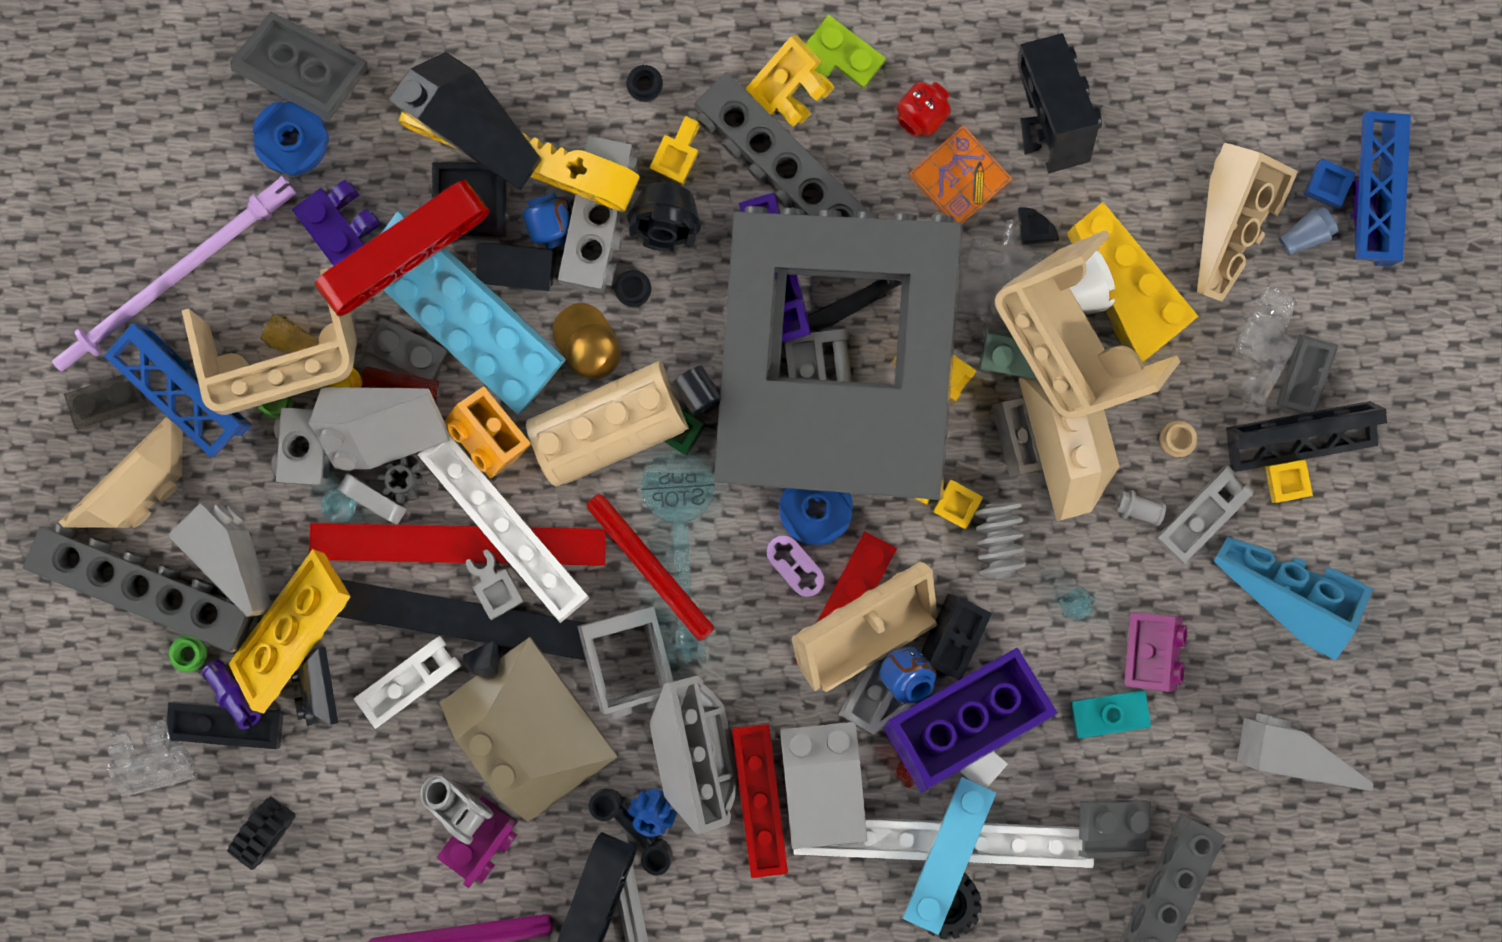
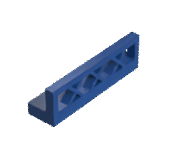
[1355,111,1411,267]
[104,323,252,457]

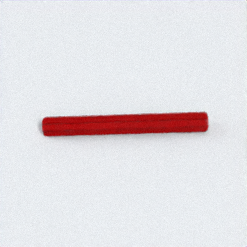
[586,494,714,640]

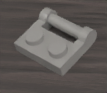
[784,329,852,382]

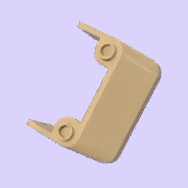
[995,230,1181,419]
[182,268,357,415]

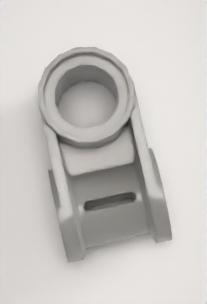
[420,776,493,845]

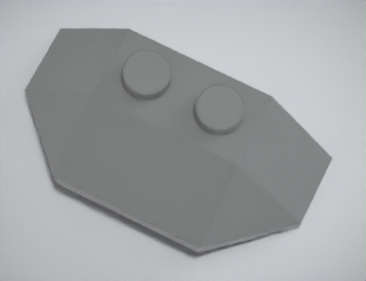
[649,675,739,834]

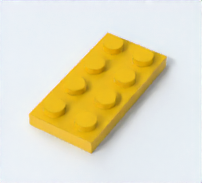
[228,549,351,713]

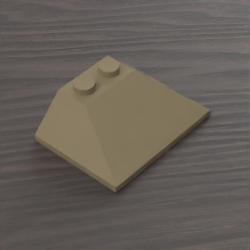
[440,636,618,822]

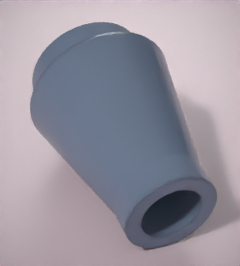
[1278,207,1338,256]

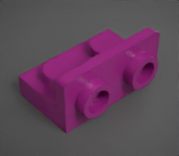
[1124,612,1188,692]
[436,795,518,888]

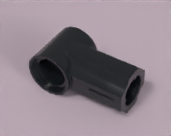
[673,365,721,415]

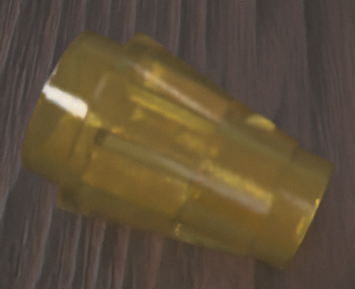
[260,314,319,354]

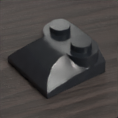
[291,647,338,726]

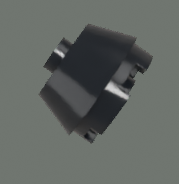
[627,182,701,252]

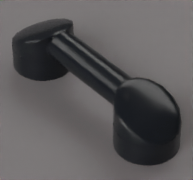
[589,788,673,876]

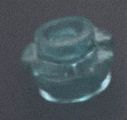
[321,487,356,524]
[1059,587,1095,620]

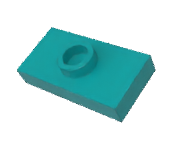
[1070,690,1151,739]

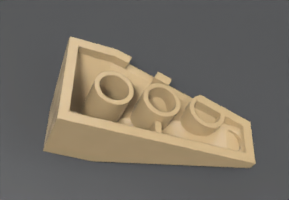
[1197,143,1298,302]

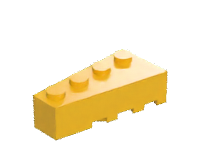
[1067,202,1199,362]

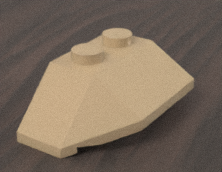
[1019,377,1119,521]
[59,416,183,528]

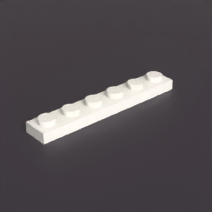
[417,436,589,623]

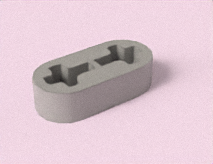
[338,473,408,525]

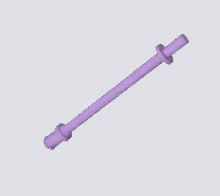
[52,175,298,372]

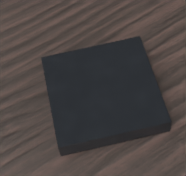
[432,162,506,237]

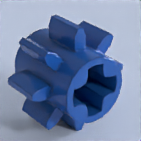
[628,789,677,837]

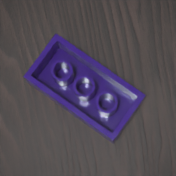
[882,647,1058,793]

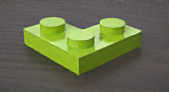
[800,15,886,92]

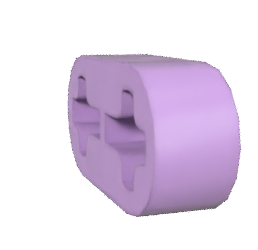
[766,536,824,597]

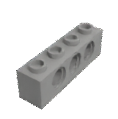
[558,136,639,294]

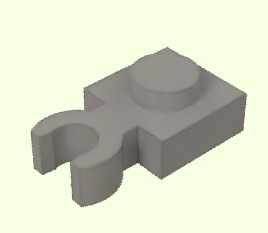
[466,549,525,620]

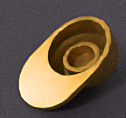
[553,303,621,380]

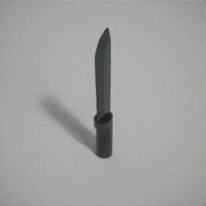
[807,274,908,330]

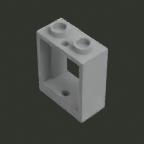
[577,606,673,719]

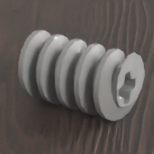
[975,502,1026,579]

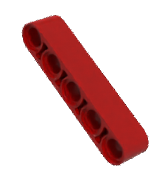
[314,180,490,316]

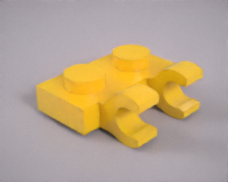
[745,35,835,127]

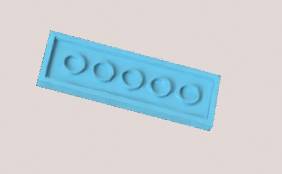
[382,210,566,415]

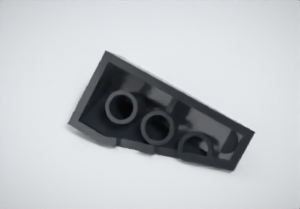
[389,52,542,190]

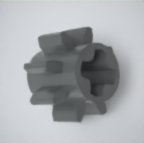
[378,457,427,503]

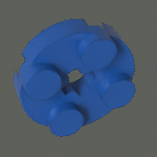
[253,101,330,176]
[779,488,853,545]

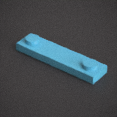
[902,777,996,935]

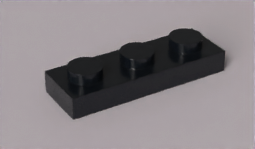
[165,701,284,750]

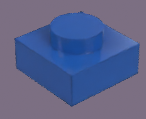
[1303,158,1356,209]

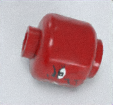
[897,82,951,138]

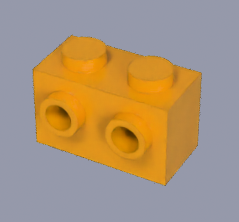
[444,386,531,479]

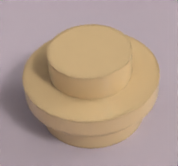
[1159,420,1197,457]

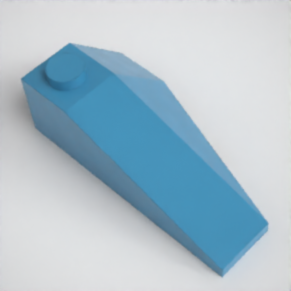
[1214,537,1373,660]

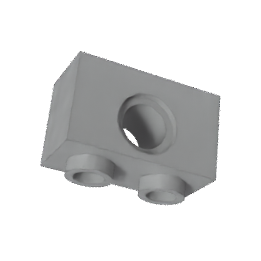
[272,408,331,486]

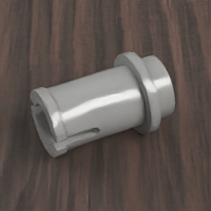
[1115,490,1166,526]

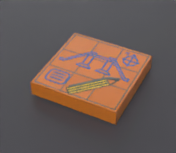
[908,125,1012,225]

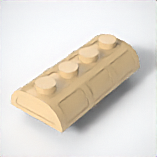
[526,360,689,487]
[792,562,938,693]

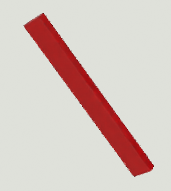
[309,523,606,566]

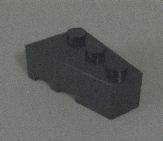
[1017,33,1102,174]

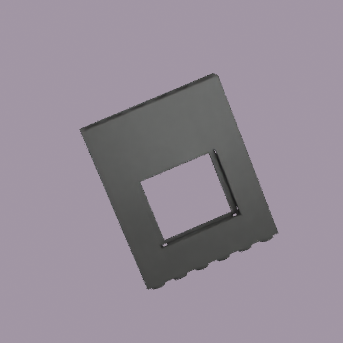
[714,206,963,500]

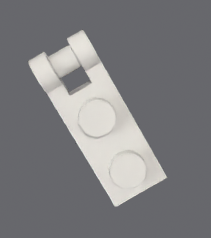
[354,636,462,729]

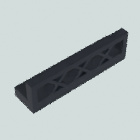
[1226,401,1387,472]

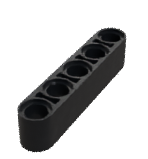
[557,832,637,942]

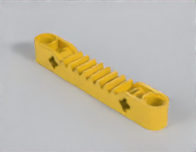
[398,112,640,212]

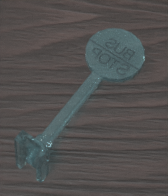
[641,450,715,668]

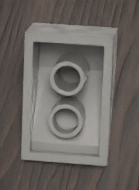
[309,387,450,471]
[167,503,272,617]
[1237,713,1374,791]
[780,722,867,850]

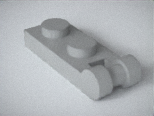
[1155,465,1254,564]

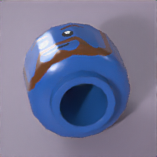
[522,192,572,249]
[880,647,936,703]

